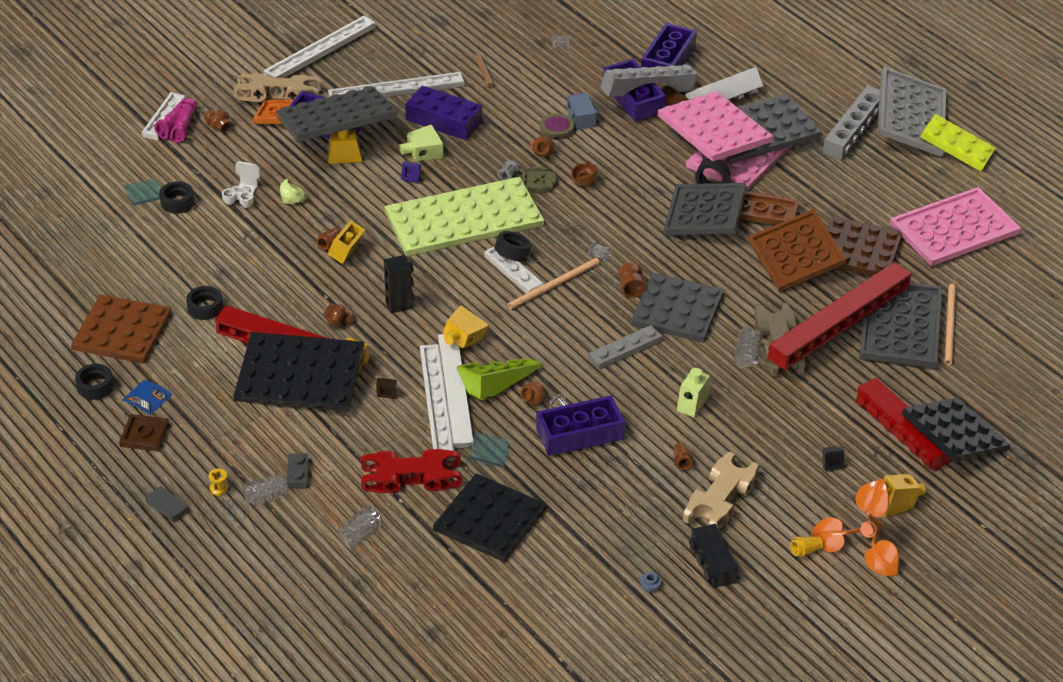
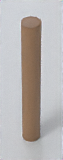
[475,54,494,88]

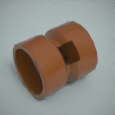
[618,262,646,298]

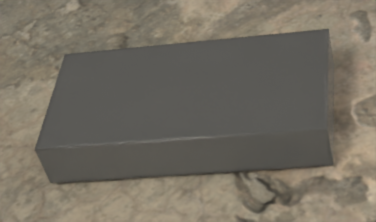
[145,486,188,522]

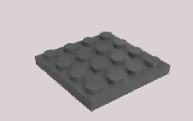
[663,183,747,235]
[631,272,724,343]

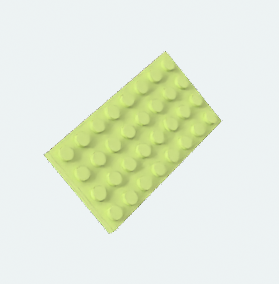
[384,177,544,256]

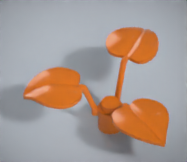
[811,479,899,576]

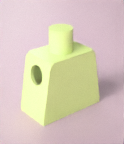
[399,125,443,161]
[677,368,710,418]

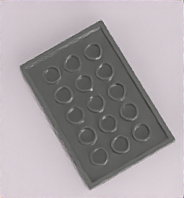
[276,86,398,142]
[725,93,822,164]
[859,277,942,368]

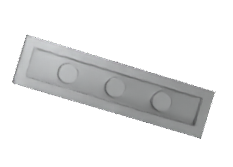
[588,325,662,370]

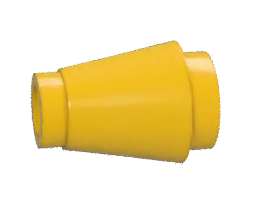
[790,537,823,557]

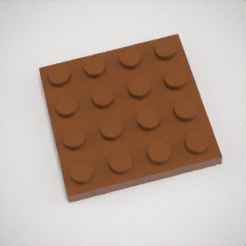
[748,209,847,292]
[71,294,172,364]

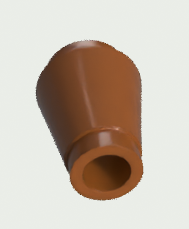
[316,228,341,250]
[674,442,694,470]

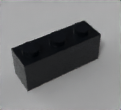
[383,255,414,313]
[689,524,738,588]

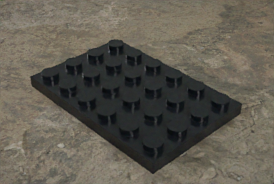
[233,332,365,411]

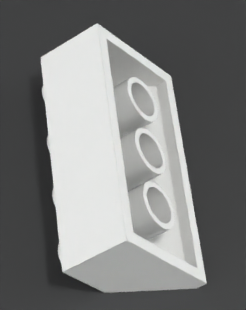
[685,67,763,102]

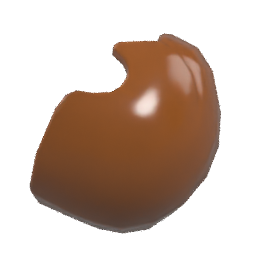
[571,161,598,187]

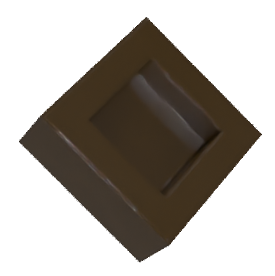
[376,378,397,399]

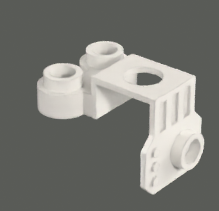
[222,161,260,208]

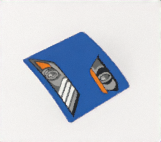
[122,380,172,415]

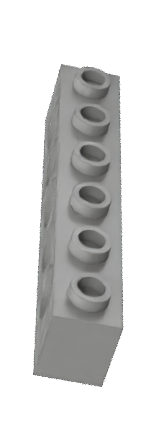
[823,85,880,160]

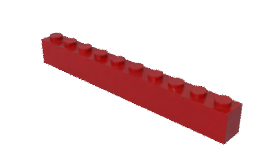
[768,262,912,370]

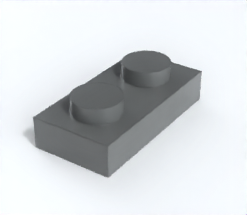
[286,453,309,489]

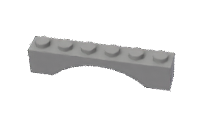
[600,64,698,97]

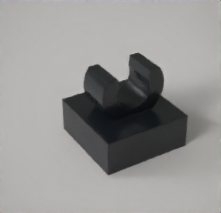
[822,446,844,471]

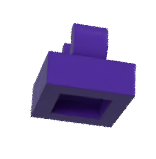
[401,161,422,183]

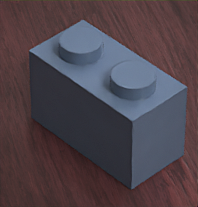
[567,93,599,130]

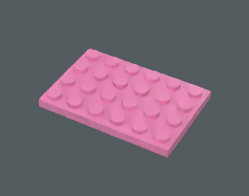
[658,91,773,161]
[686,146,792,191]
[889,187,1021,266]

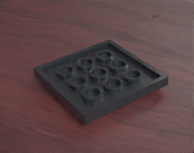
[902,398,1010,462]
[433,473,546,562]

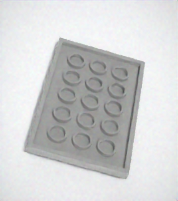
[877,67,946,157]

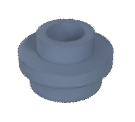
[640,572,661,592]

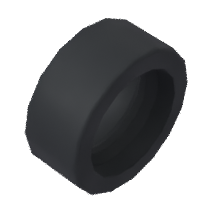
[695,158,731,184]
[159,181,195,213]
[494,231,532,261]
[186,286,223,320]
[75,364,114,400]

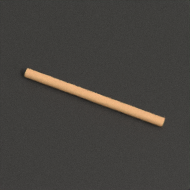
[508,258,599,310]
[945,284,956,365]

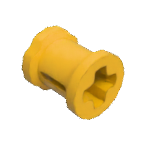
[208,468,228,496]

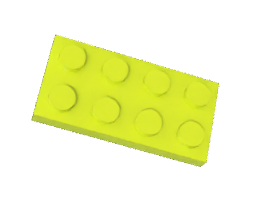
[920,114,996,172]

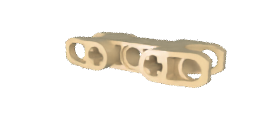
[234,73,321,102]
[683,451,760,530]

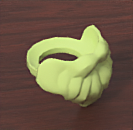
[280,178,307,205]

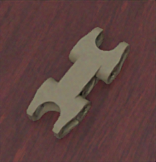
[755,302,805,376]

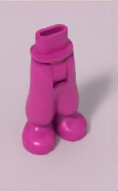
[154,98,197,143]

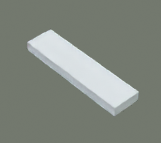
[142,92,186,140]
[484,246,544,294]

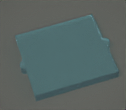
[125,179,161,206]
[469,432,508,467]

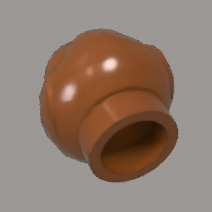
[204,109,231,132]
[531,136,554,158]
[323,303,355,327]
[520,382,546,406]

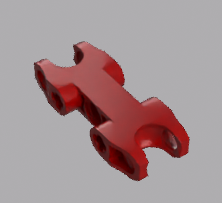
[361,449,462,494]

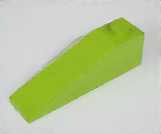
[457,358,542,400]

